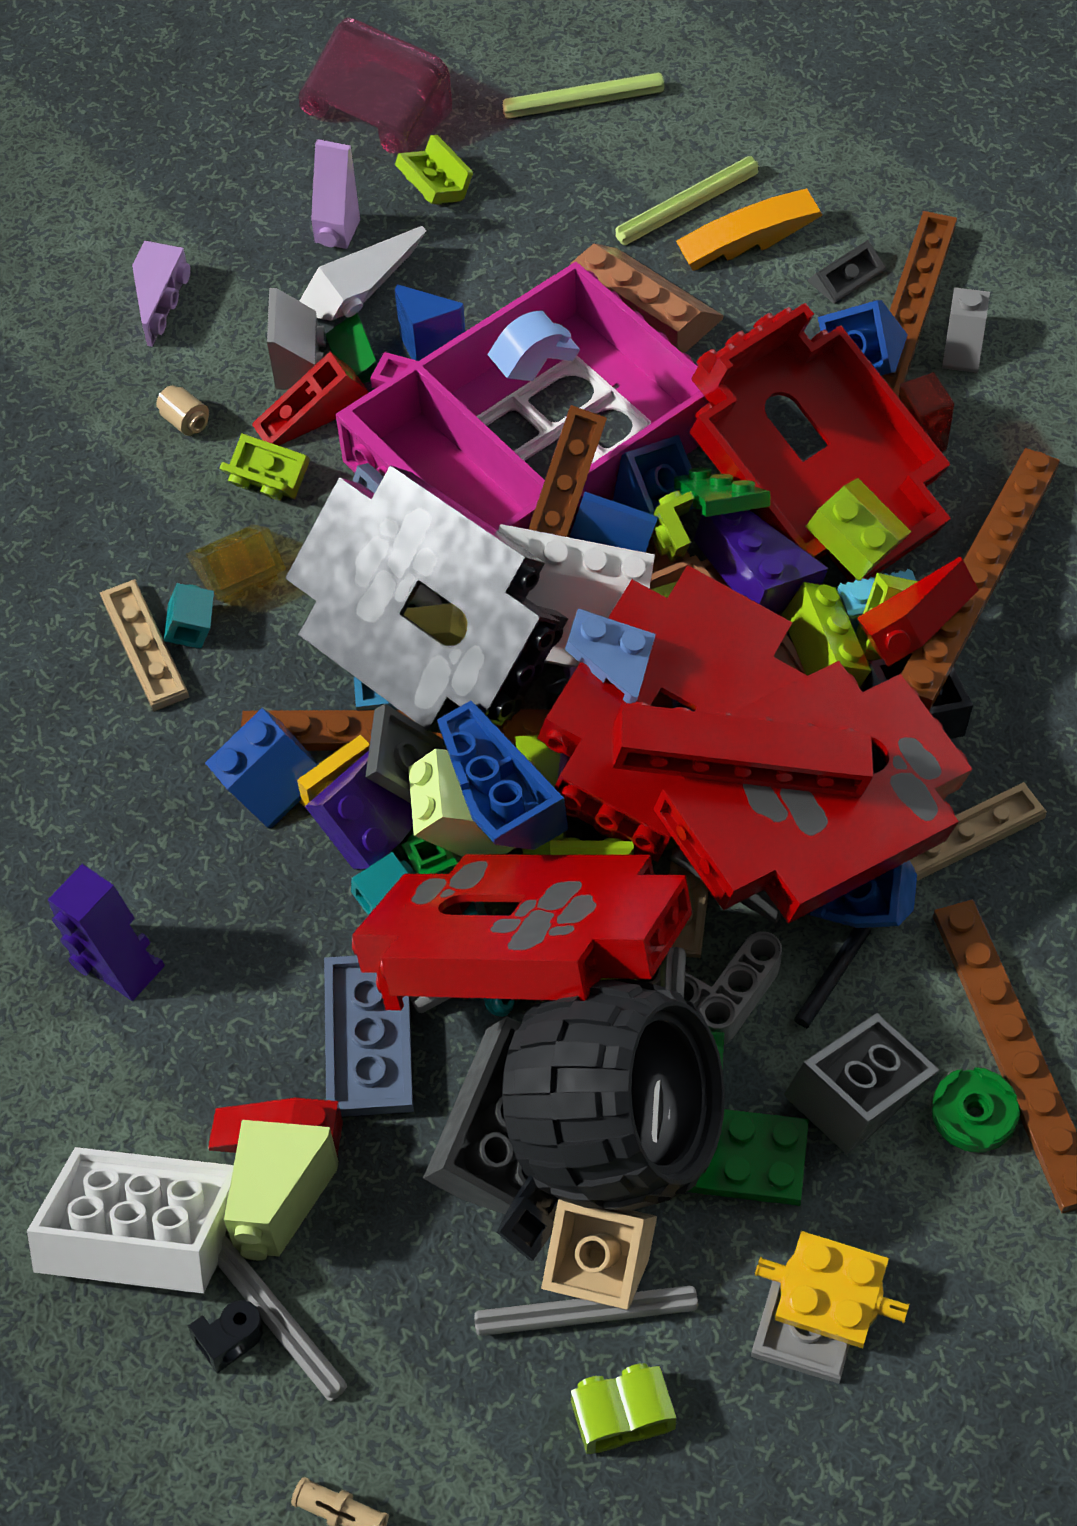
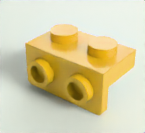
[297,735,370,807]

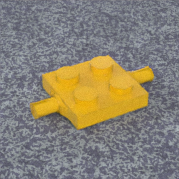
[755,1231,909,1349]

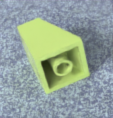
[408,749,535,857]
[224,1120,338,1261]

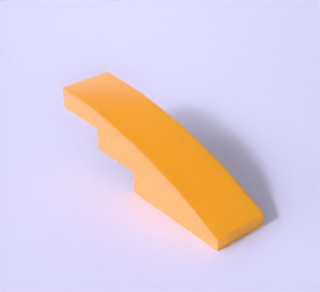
[676,188,823,271]

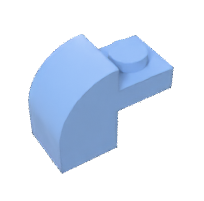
[488,311,580,381]

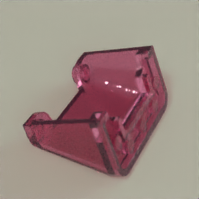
[298,17,452,154]

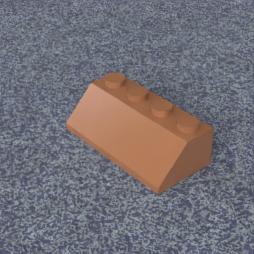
[571,243,723,353]

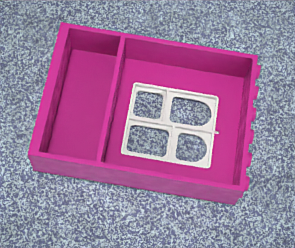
[335,262,709,530]

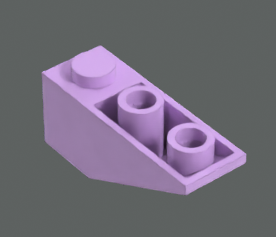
[132,241,190,347]

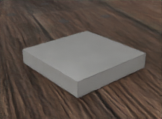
[751,1281,850,1384]

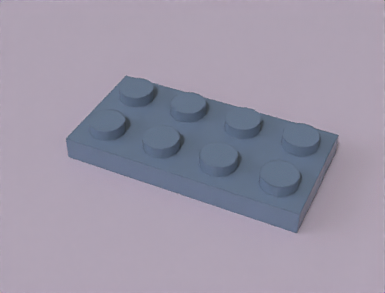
[324,955,414,1117]

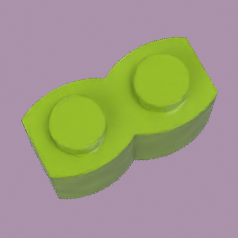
[571,1363,677,1454]

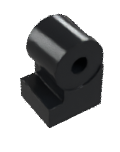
[188,1300,263,1374]

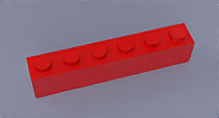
[613,702,873,798]

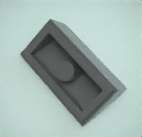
[807,240,887,303]

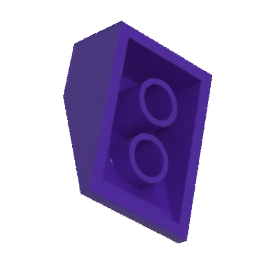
[305,750,413,869]

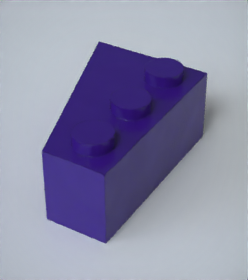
[694,510,828,613]
[48,864,165,1002]

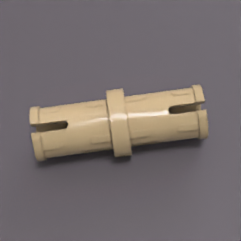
[291,1477,389,1526]

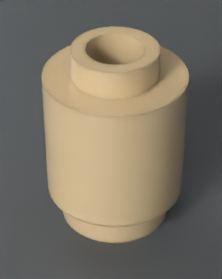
[156,385,209,436]

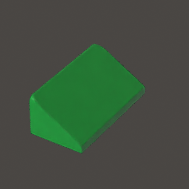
[326,313,377,383]

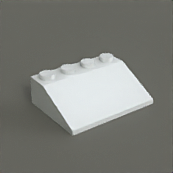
[498,524,655,668]
[27,1147,234,1294]

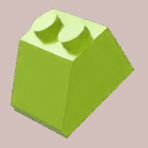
[805,478,911,581]

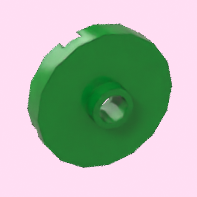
[932,1067,1020,1153]

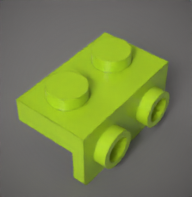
[395,135,473,205]
[219,433,311,501]
[652,490,694,562]

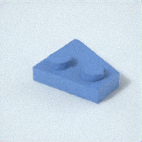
[565,608,656,704]

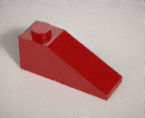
[252,352,369,446]
[857,557,979,666]
[208,1097,343,1156]

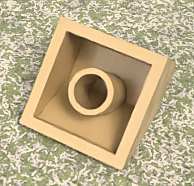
[541,1199,657,1310]

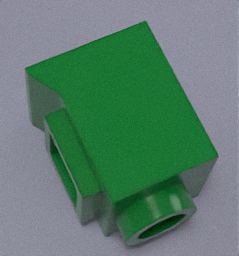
[402,833,458,874]

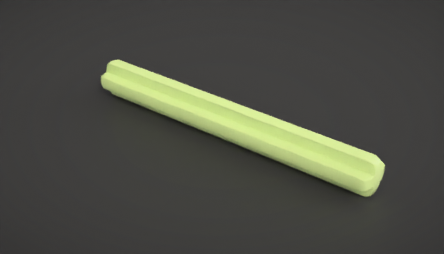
[503,72,664,119]
[615,156,759,245]

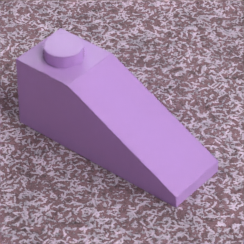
[311,139,360,249]

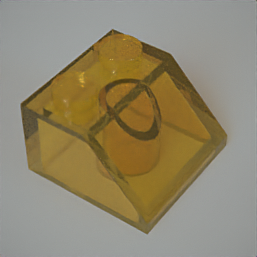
[186,524,286,603]

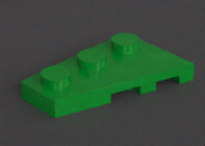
[674,468,770,517]

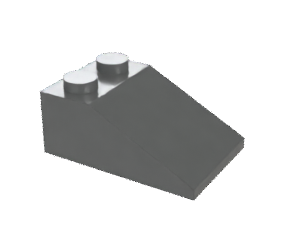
[784,1013,939,1155]

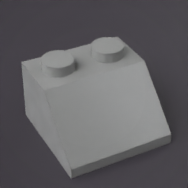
[267,288,326,389]

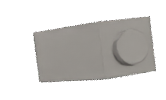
[942,287,990,373]

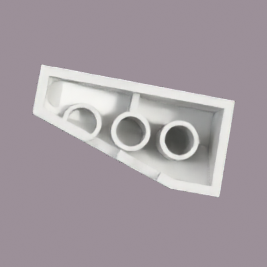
[299,226,426,321]

